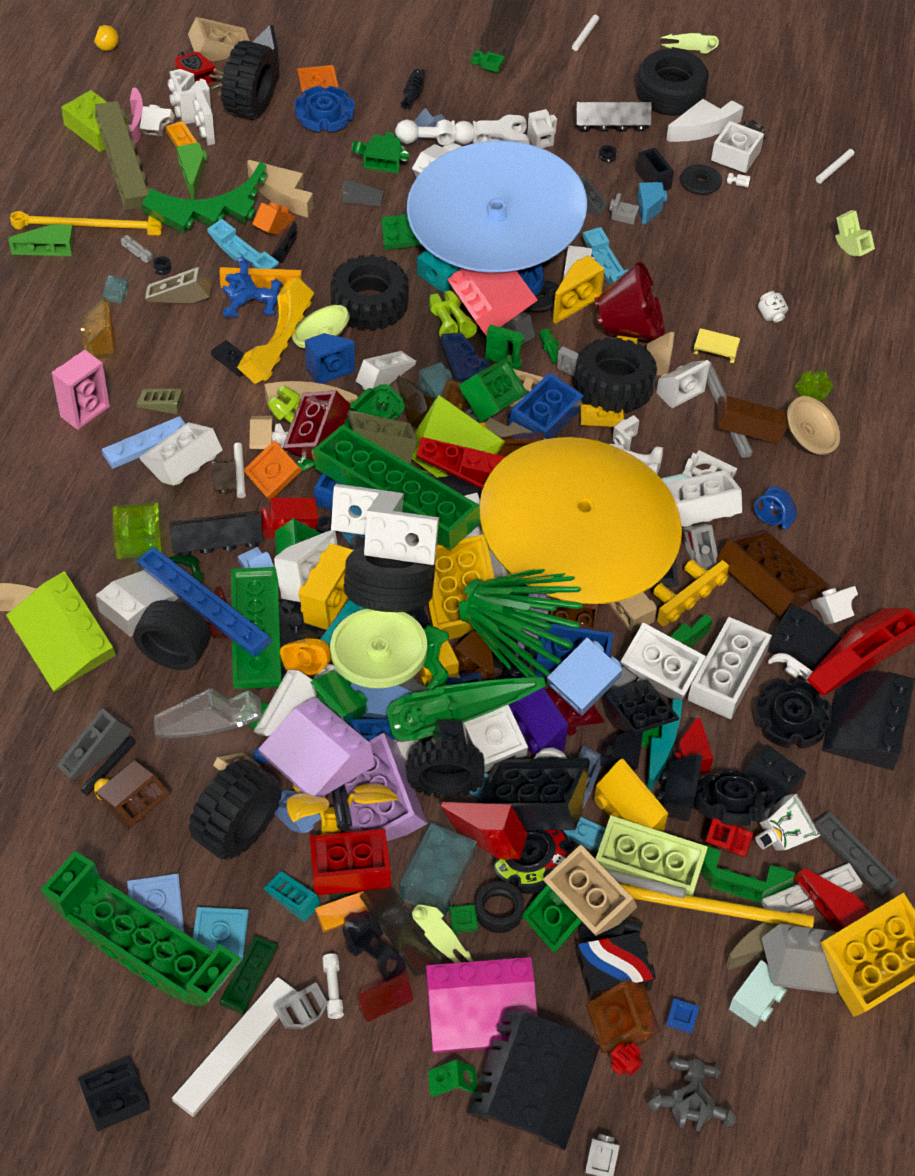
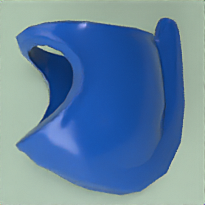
[755,486,797,530]

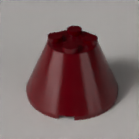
[595,261,665,341]

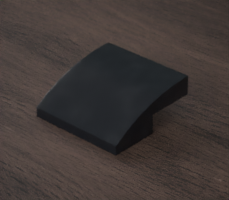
[78,1057,150,1132]

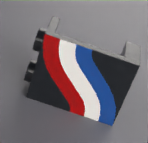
[576,932,656,1003]

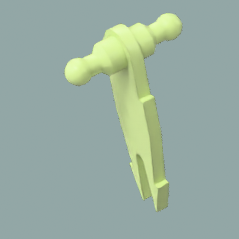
[661,33,719,53]
[412,904,474,963]

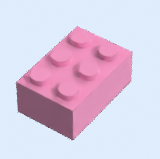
[52,350,110,430]

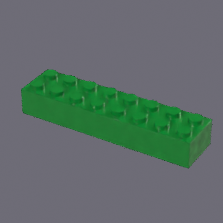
[312,425,480,551]

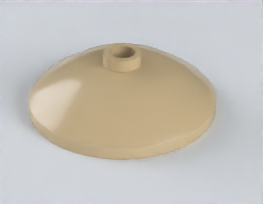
[787,396,840,455]

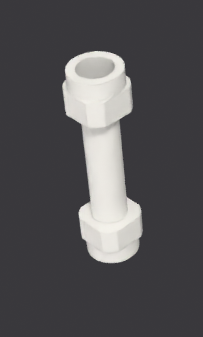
[323,954,344,1019]

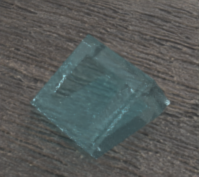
[102,275,129,304]

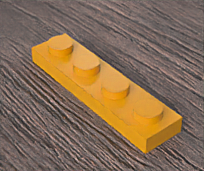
[219,267,302,290]

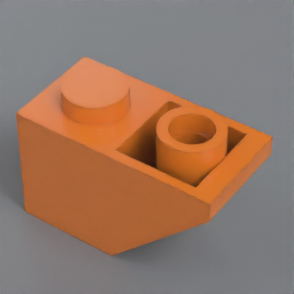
[252,202,295,235]

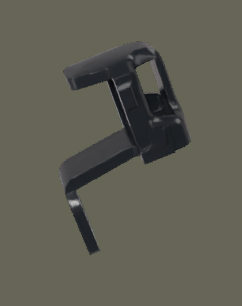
[342,910,406,983]

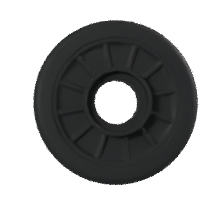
[680,164,722,194]
[526,281,559,312]

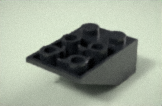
[604,679,679,734]

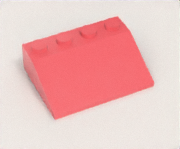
[447,268,538,336]

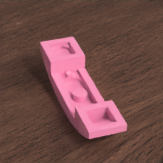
[129,88,143,144]

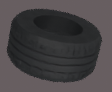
[636,49,709,116]
[344,546,435,612]

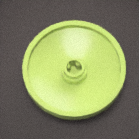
[330,609,427,688]

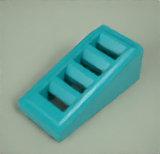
[264,871,321,922]

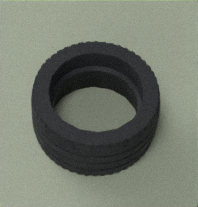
[133,600,210,670]

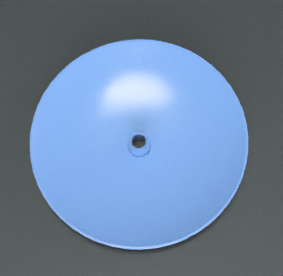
[407,141,587,272]

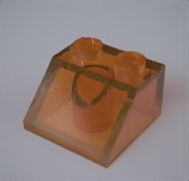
[586,980,661,1054]

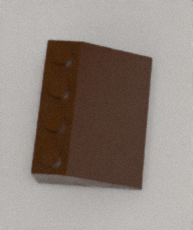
[716,530,829,617]

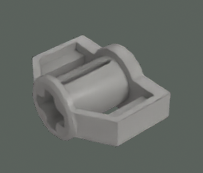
[274,982,328,1029]

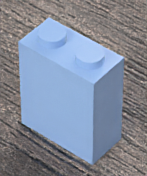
[547,638,622,716]

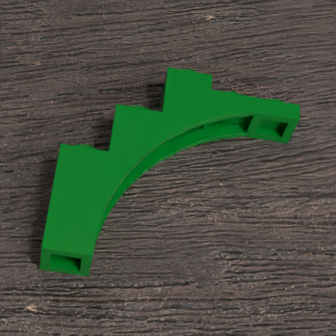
[142,162,268,234]

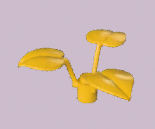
[287,783,398,835]

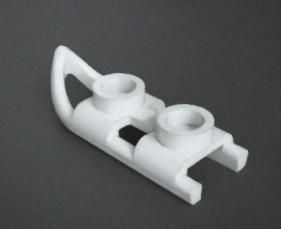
[768,653,813,683]

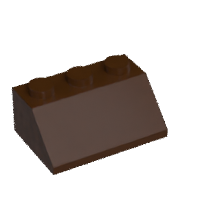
[718,396,788,444]

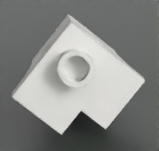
[140,105,175,137]
[527,109,557,148]
[811,586,858,625]

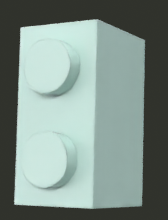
[729,960,787,1028]

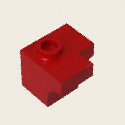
[705,819,754,858]

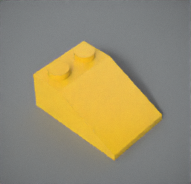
[553,255,605,324]

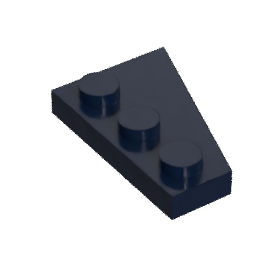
[440,333,488,384]

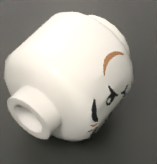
[758,291,788,323]

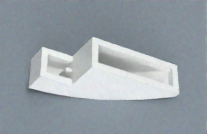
[666,99,744,142]
[254,664,340,736]

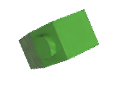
[176,142,207,199]
[9,224,75,256]

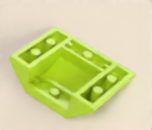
[412,395,505,480]

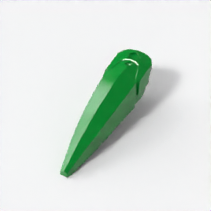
[297,384,405,474]
[386,677,546,742]

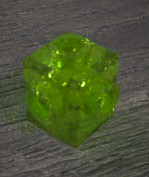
[795,370,834,401]

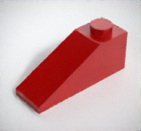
[794,868,869,932]

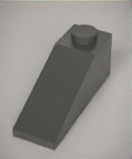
[56,708,132,780]

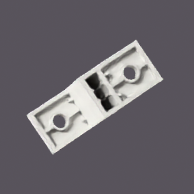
[331,484,439,565]

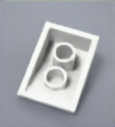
[274,530,338,602]
[96,570,178,637]
[620,623,706,700]

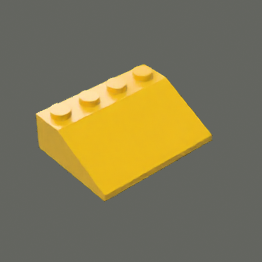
[428,534,495,639]
[820,893,915,1017]

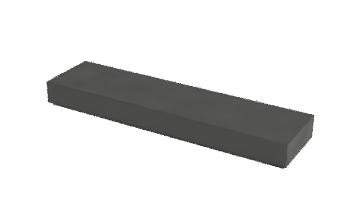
[813,812,900,899]

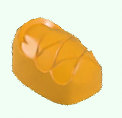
[280,638,332,675]

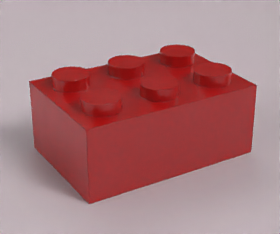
[309,829,391,896]

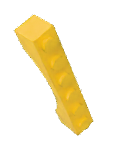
[237,276,314,384]

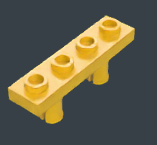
[653,559,729,627]

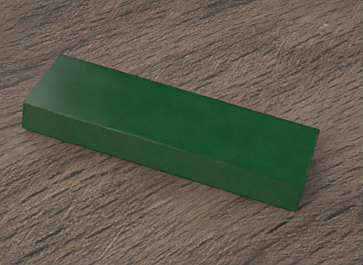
[220,935,279,1015]

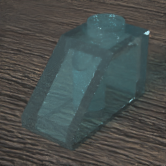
[418,362,452,400]

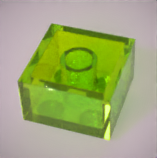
[113,503,162,559]

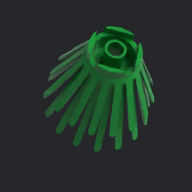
[459,569,583,678]

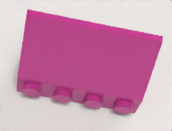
[425,957,537,1053]

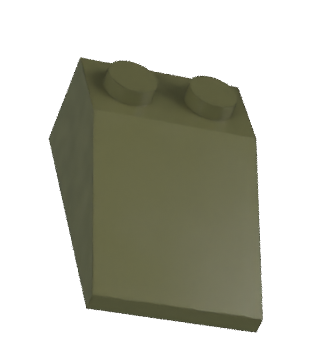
[347,410,417,464]

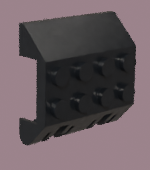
[466,1010,600,1151]

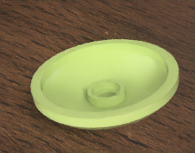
[292,305,350,348]

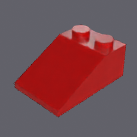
[441,802,527,860]

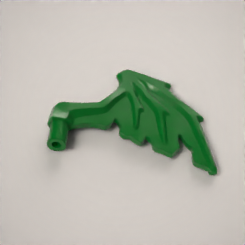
[423,625,449,690]

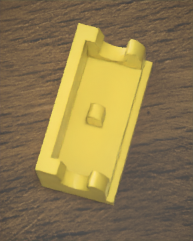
[694,328,740,363]

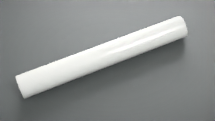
[572,15,599,51]
[816,149,854,183]
[234,443,246,498]

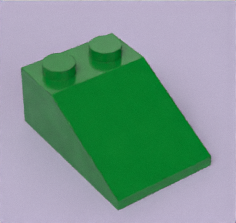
[459,358,528,422]

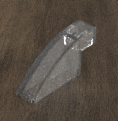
[154,688,262,738]

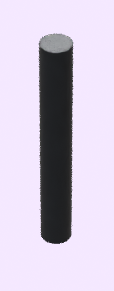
[80,737,135,796]

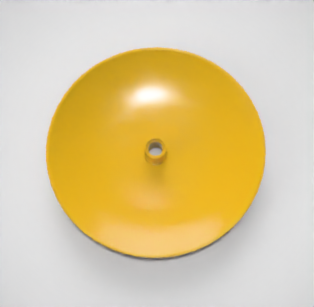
[479,437,682,604]

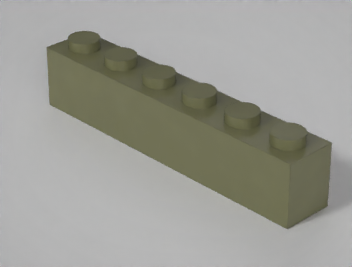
[95,101,150,210]

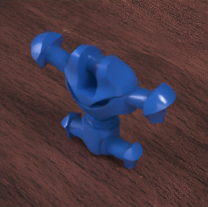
[222,256,283,318]

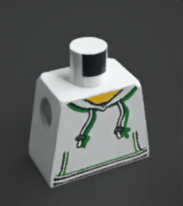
[755,794,820,851]

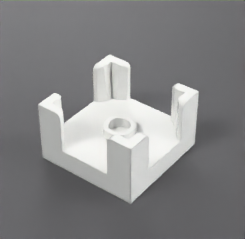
[463,705,528,773]

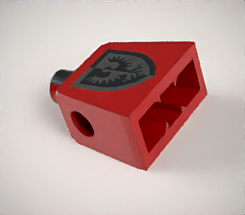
[174,52,216,84]

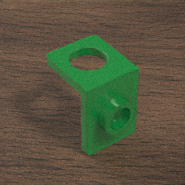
[428,1060,478,1097]

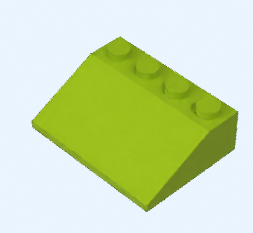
[6,571,116,692]

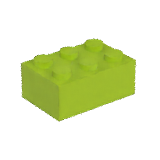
[61,90,128,152]

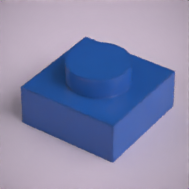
[666,999,699,1034]

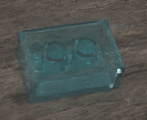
[399,823,477,918]

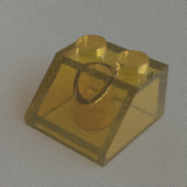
[81,298,115,359]

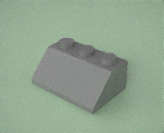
[762,923,838,994]

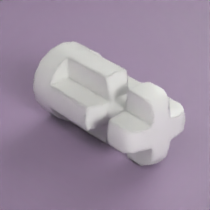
[727,173,750,188]

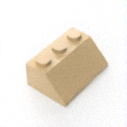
[543,845,637,936]

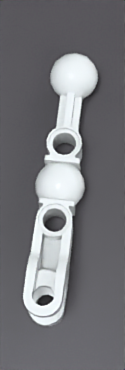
[395,115,530,145]

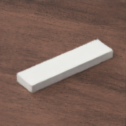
[761,863,863,913]

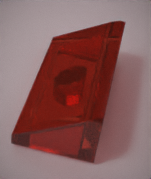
[358,974,413,1022]

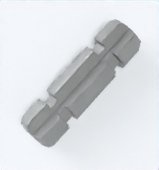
[121,235,153,263]

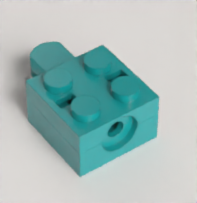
[417,250,462,293]

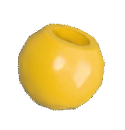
[94,25,119,51]

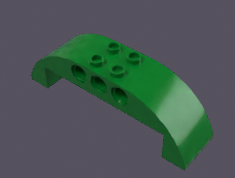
[40,851,241,1006]

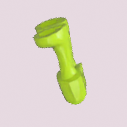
[429,290,477,339]
[267,385,300,423]

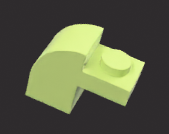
[835,210,875,256]

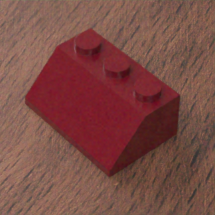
[283,390,351,461]

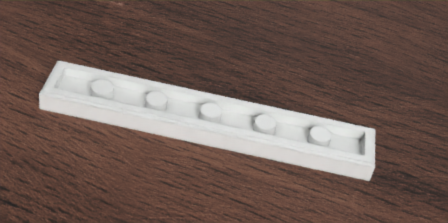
[172,977,298,1117]

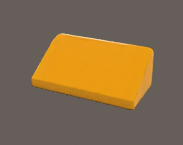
[315,891,373,933]

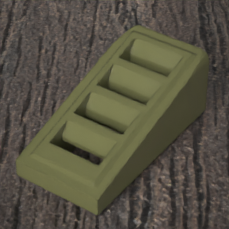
[136,388,184,415]

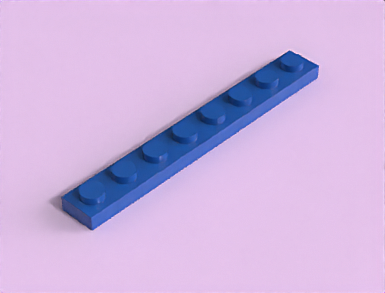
[136,547,271,657]

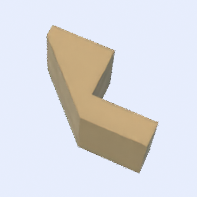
[249,416,273,449]

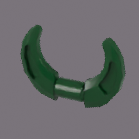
[169,554,204,583]

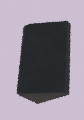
[271,222,297,263]

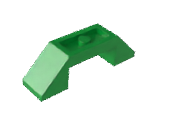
[700,845,795,903]

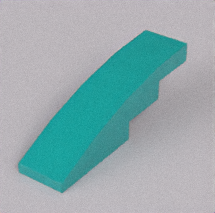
[647,699,683,792]

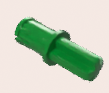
[539,328,559,363]

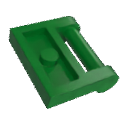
[486,324,524,370]

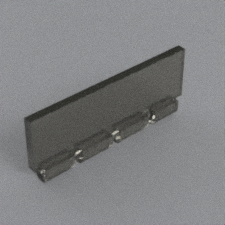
[360,888,444,977]

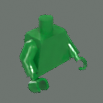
[351,132,411,174]

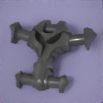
[648,1054,736,1132]

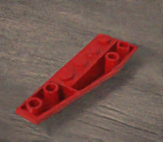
[416,436,505,489]
[807,608,915,696]

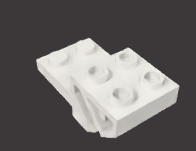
[168,69,215,145]

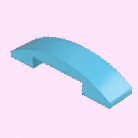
[207,219,279,269]
[583,227,628,286]

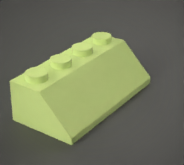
[596,815,708,896]

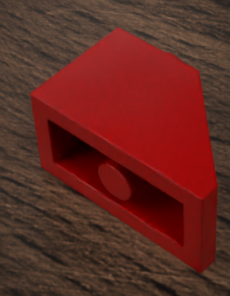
[674,718,713,773]

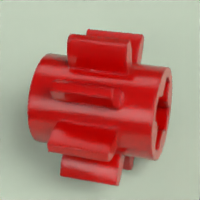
[610,1042,643,1076]

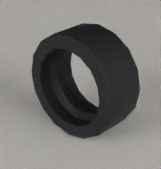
[475,881,524,933]

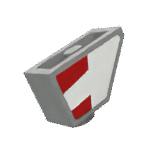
[682,523,719,570]

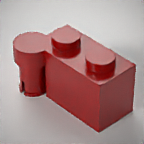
[260,498,319,538]

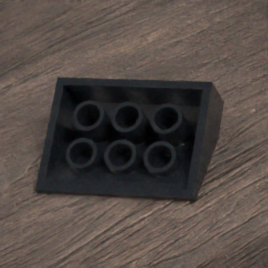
[822,672,915,771]
[476,758,590,830]

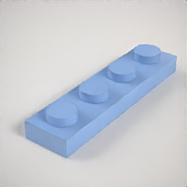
[102,416,185,469]

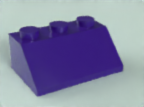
[509,675,568,756]

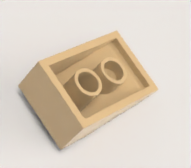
[188,17,250,61]

